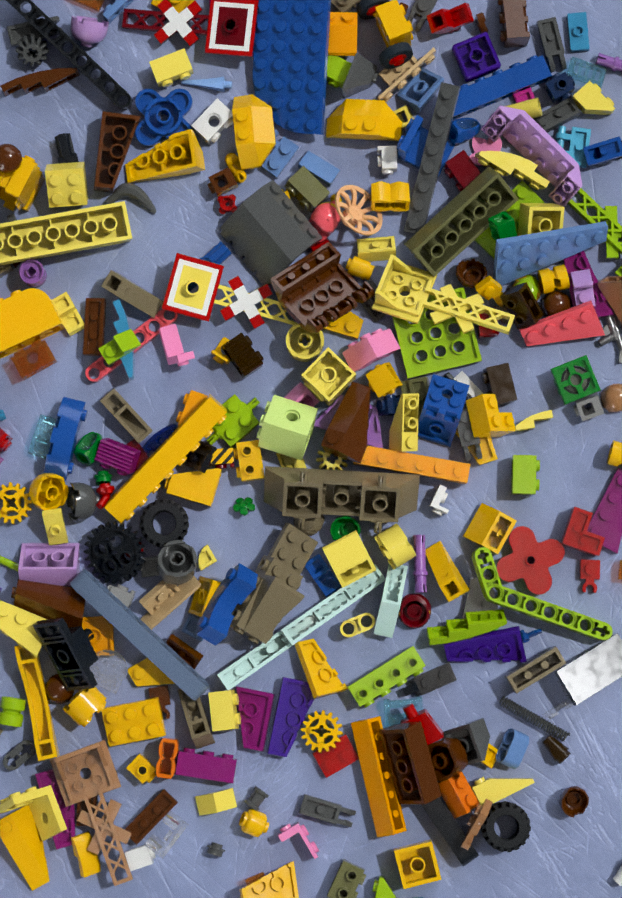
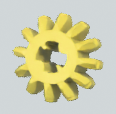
[316,450,348,470]

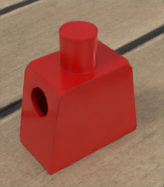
[401,703,444,745]

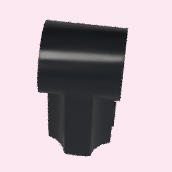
[54,133,79,164]

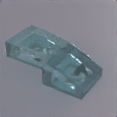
[28,414,57,459]

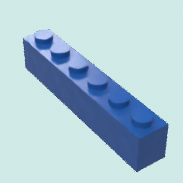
[452,55,552,121]

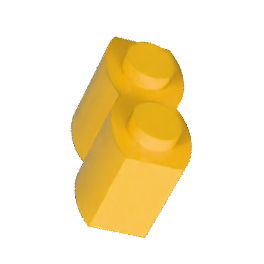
[371,181,410,212]

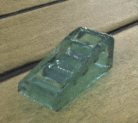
[566,57,607,88]

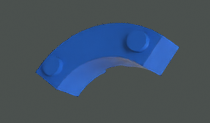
[44,397,88,481]
[197,563,258,646]

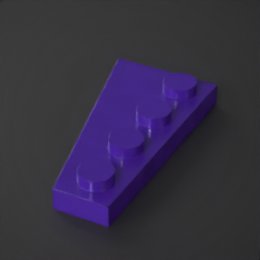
[443,626,527,662]
[267,677,314,757]

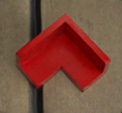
[560,507,605,557]

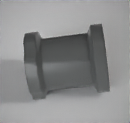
[244,786,269,811]

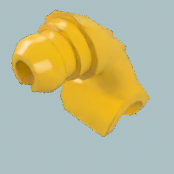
[225,153,247,183]

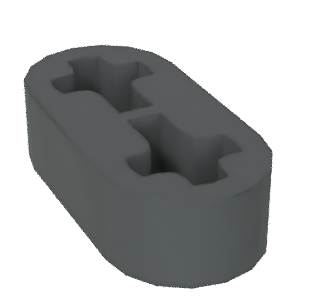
[3,740,36,770]

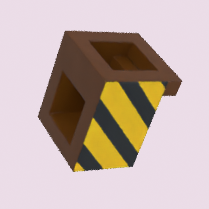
[207,167,238,197]

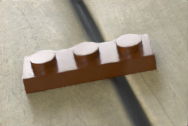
[83,298,106,356]
[125,789,178,845]

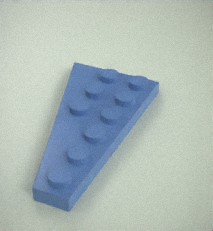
[493,221,608,286]

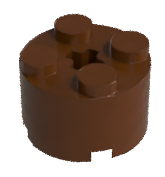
[428,738,468,781]

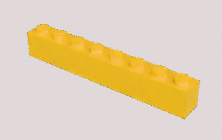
[104,394,227,523]

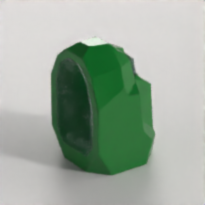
[74,432,102,466]

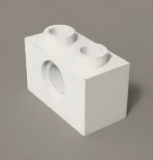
[191,98,233,145]

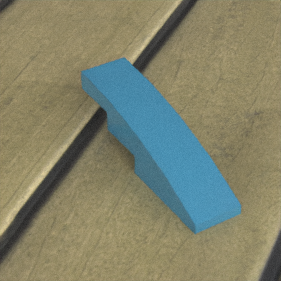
[113,299,135,380]

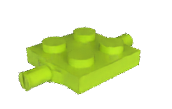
[206,394,260,448]

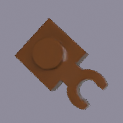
[148,685,171,719]

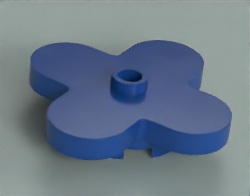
[135,88,193,147]

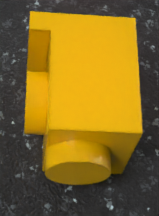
[126,753,156,784]

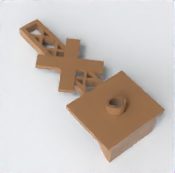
[50,740,133,886]

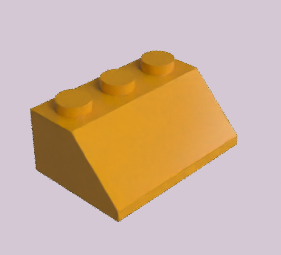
[328,12,358,56]

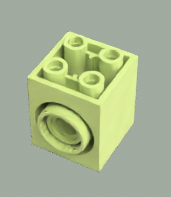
[256,395,318,460]

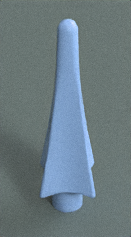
[181,77,233,92]

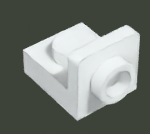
[429,485,449,516]

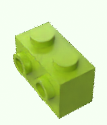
[511,455,540,495]

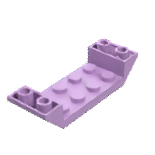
[481,106,582,207]

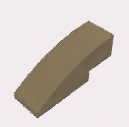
[99,388,153,443]

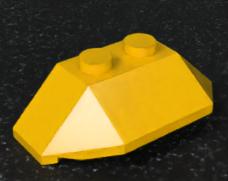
[232,94,276,170]
[326,99,402,141]

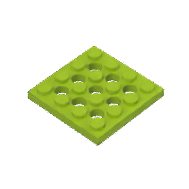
[392,287,482,379]

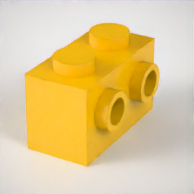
[233,440,265,482]

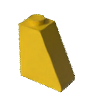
[164,468,222,507]

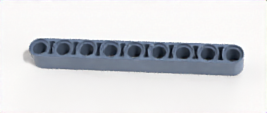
[70,569,210,701]

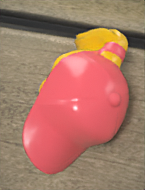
[309,194,342,243]

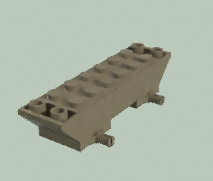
[264,466,420,534]

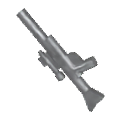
[598,279,622,364]

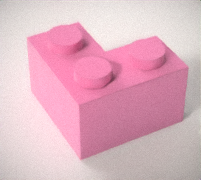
[342,328,401,372]

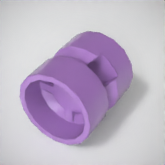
[19,259,47,288]

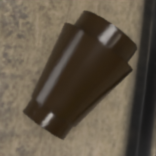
[542,735,571,764]

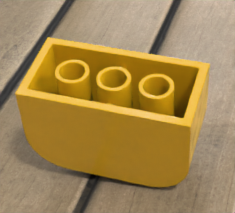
[0,288,66,359]

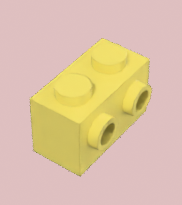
[149,48,194,87]
[208,690,241,732]

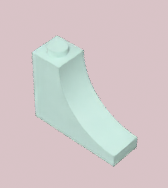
[373,564,408,638]

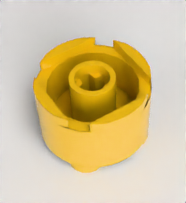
[63,687,107,727]

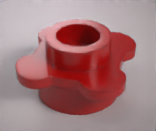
[217,194,237,214]

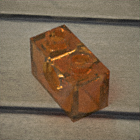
[11,339,58,380]

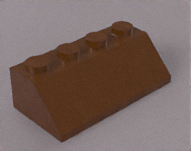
[379,721,442,804]

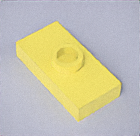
[42,508,68,545]

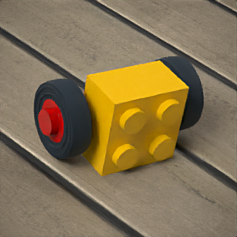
[356,0,413,69]

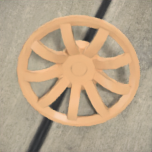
[335,185,383,236]

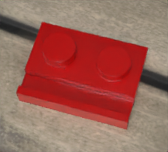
[312,734,359,778]

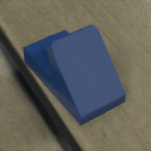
[583,136,622,166]

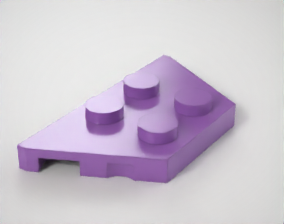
[314,395,383,448]

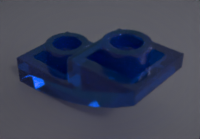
[142,423,178,454]

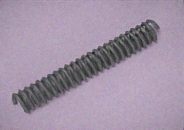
[499,696,570,741]

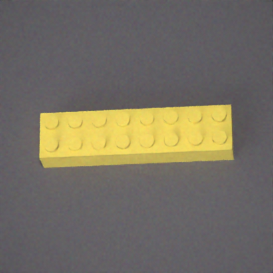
[0,201,132,266]

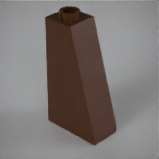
[11,579,86,628]

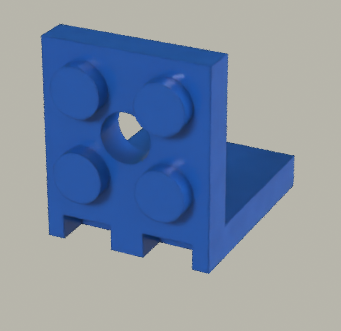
[397,115,455,177]
[418,374,470,447]

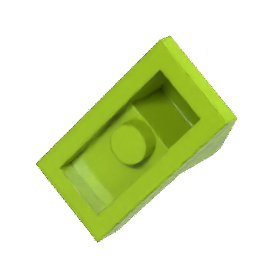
[98,329,141,366]

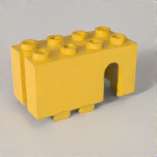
[0,155,45,212]

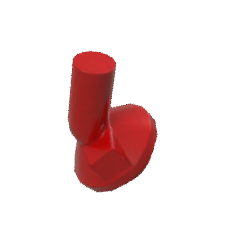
[96,483,115,509]

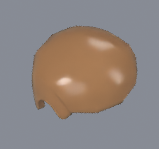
[600,383,622,413]

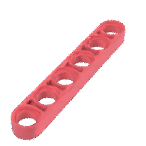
[85,309,178,383]

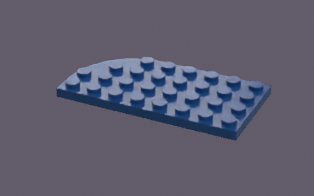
[253,0,331,135]

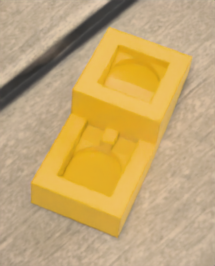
[71,831,101,878]

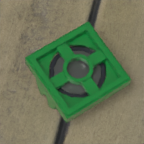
[550,355,601,405]

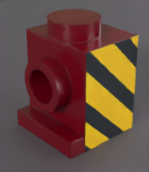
[209,448,235,469]

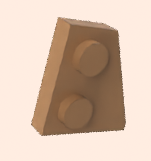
[461,799,493,850]

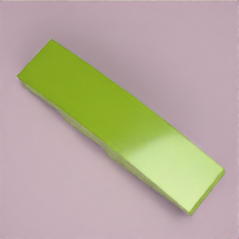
[427,609,507,645]

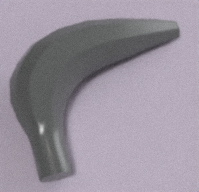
[105,183,157,214]

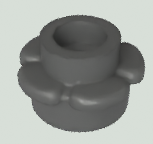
[207,842,225,857]

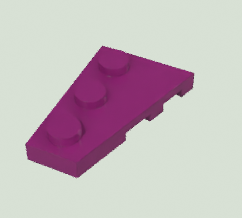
[236,686,275,751]

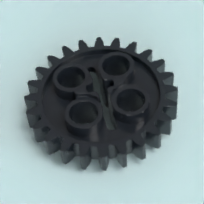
[84,521,146,584]

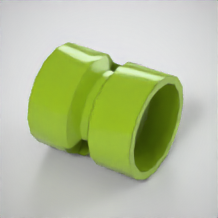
[0,696,26,727]

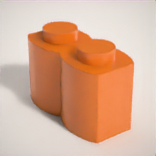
[156,737,179,779]

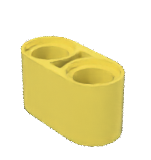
[340,613,375,638]

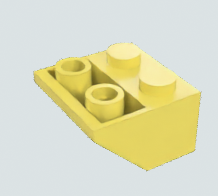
[322,530,377,588]

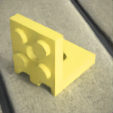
[0,785,67,841]

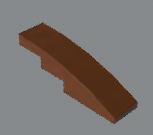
[0,67,80,96]

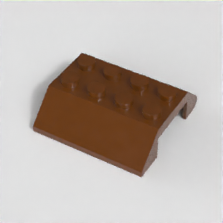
[270,242,375,333]

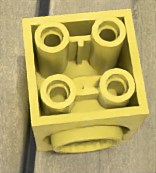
[301,347,356,406]

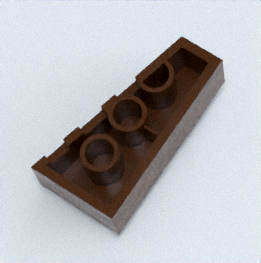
[94,111,141,193]

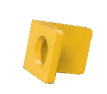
[211,337,230,365]

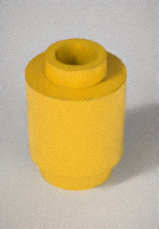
[345,256,375,280]

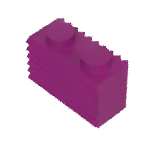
[94,438,141,476]

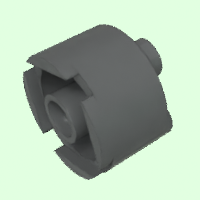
[157,540,197,585]

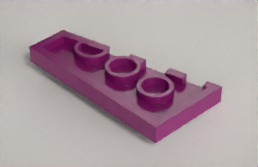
[563,251,613,318]

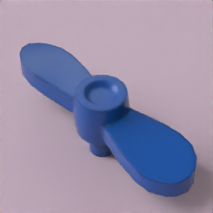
[520,629,542,643]

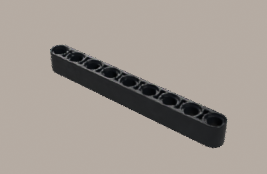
[6,0,133,110]

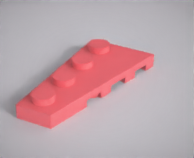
[520,300,605,346]

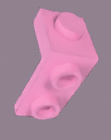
[158,324,195,367]
[278,822,319,859]

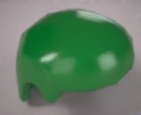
[330,516,361,541]

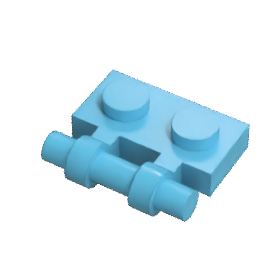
[555,126,591,168]

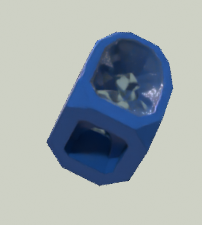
[448,117,481,144]

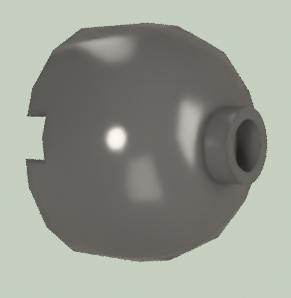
[67,482,99,521]

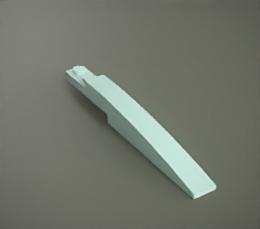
[217,564,386,691]

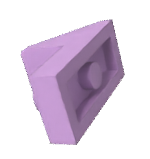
[570,269,596,307]

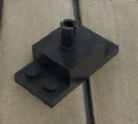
[32,618,98,691]

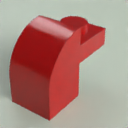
[427,3,474,35]

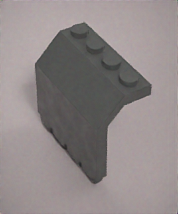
[220,180,322,285]

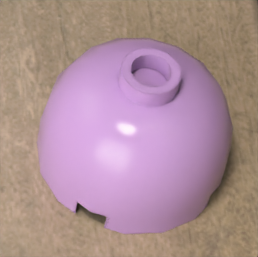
[71,16,109,47]

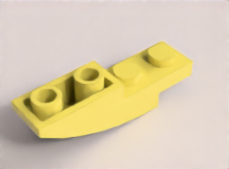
[474,151,550,190]

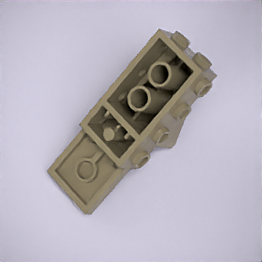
[231,523,318,645]

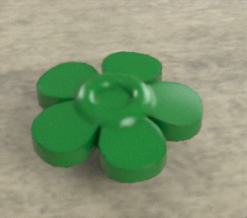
[233,497,255,516]

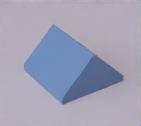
[397,67,444,114]

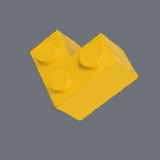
[466,394,516,438]

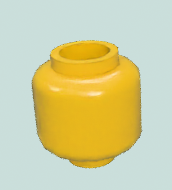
[239,809,269,837]

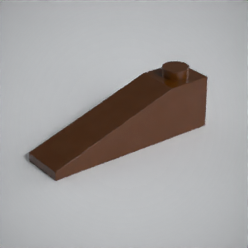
[321,381,371,463]

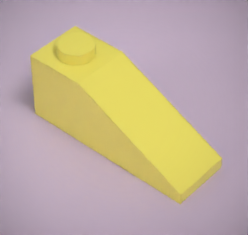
[471,777,535,805]

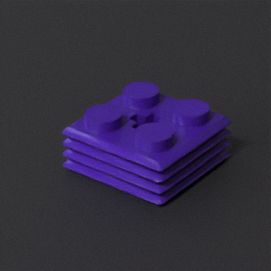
[452,32,501,82]

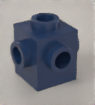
[544,72,575,103]

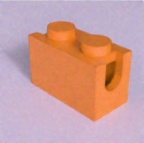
[438,772,480,819]

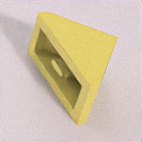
[195,788,237,816]

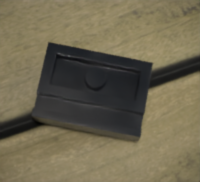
[183,441,217,473]

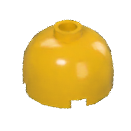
[29,473,69,510]

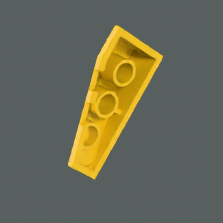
[125,129,205,183]
[0,805,50,891]

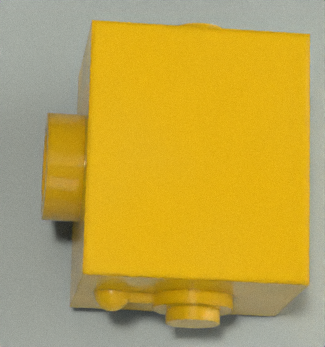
[366,362,403,398]

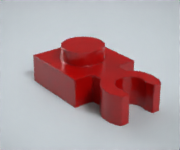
[580,559,600,593]

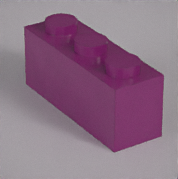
[175,747,237,783]

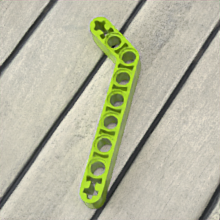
[471,547,613,641]

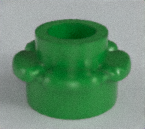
[94,471,113,485]

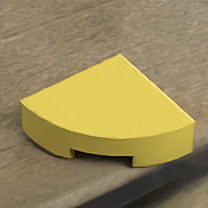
[198,544,217,571]

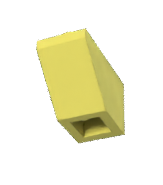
[572,81,615,115]

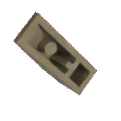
[177,689,215,749]

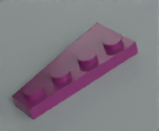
[587,468,622,554]
[35,769,76,850]

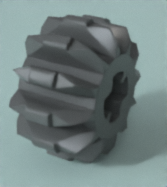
[16,33,49,67]

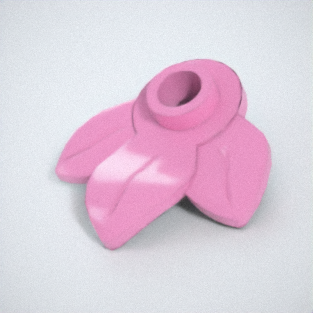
[469,137,502,167]

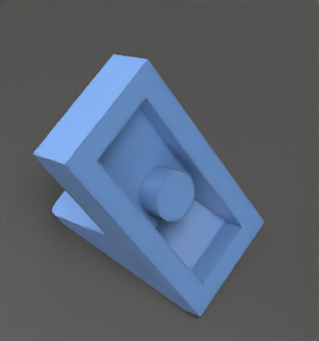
[102,0,134,24]

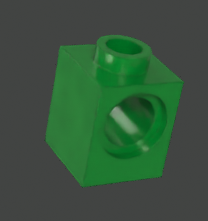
[488,211,517,241]

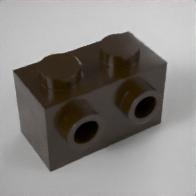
[500,282,544,329]
[481,363,518,405]

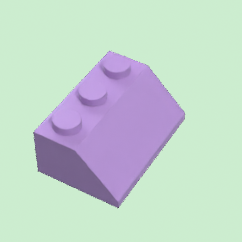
[18,543,80,586]

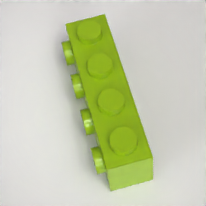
[348,646,426,708]

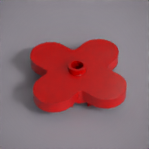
[496,526,565,595]

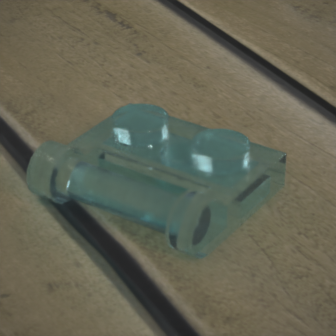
[383,696,423,728]

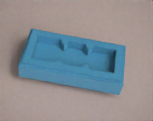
[567,12,590,52]

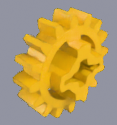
[0,482,32,524]
[301,710,343,753]

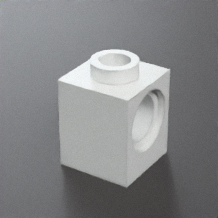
[125,844,156,871]

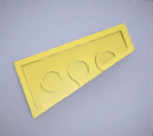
[0,600,47,658]

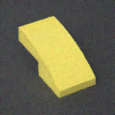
[52,292,85,336]
[514,410,553,432]

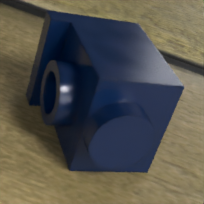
[376,394,401,416]

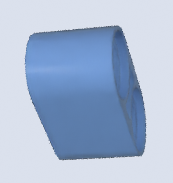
[496,728,529,769]

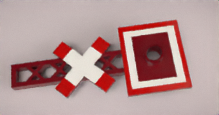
[122,0,259,57]

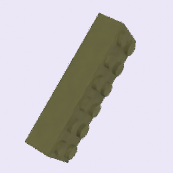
[404,167,519,277]

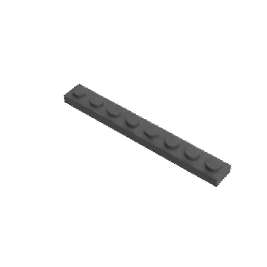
[404,82,461,234]

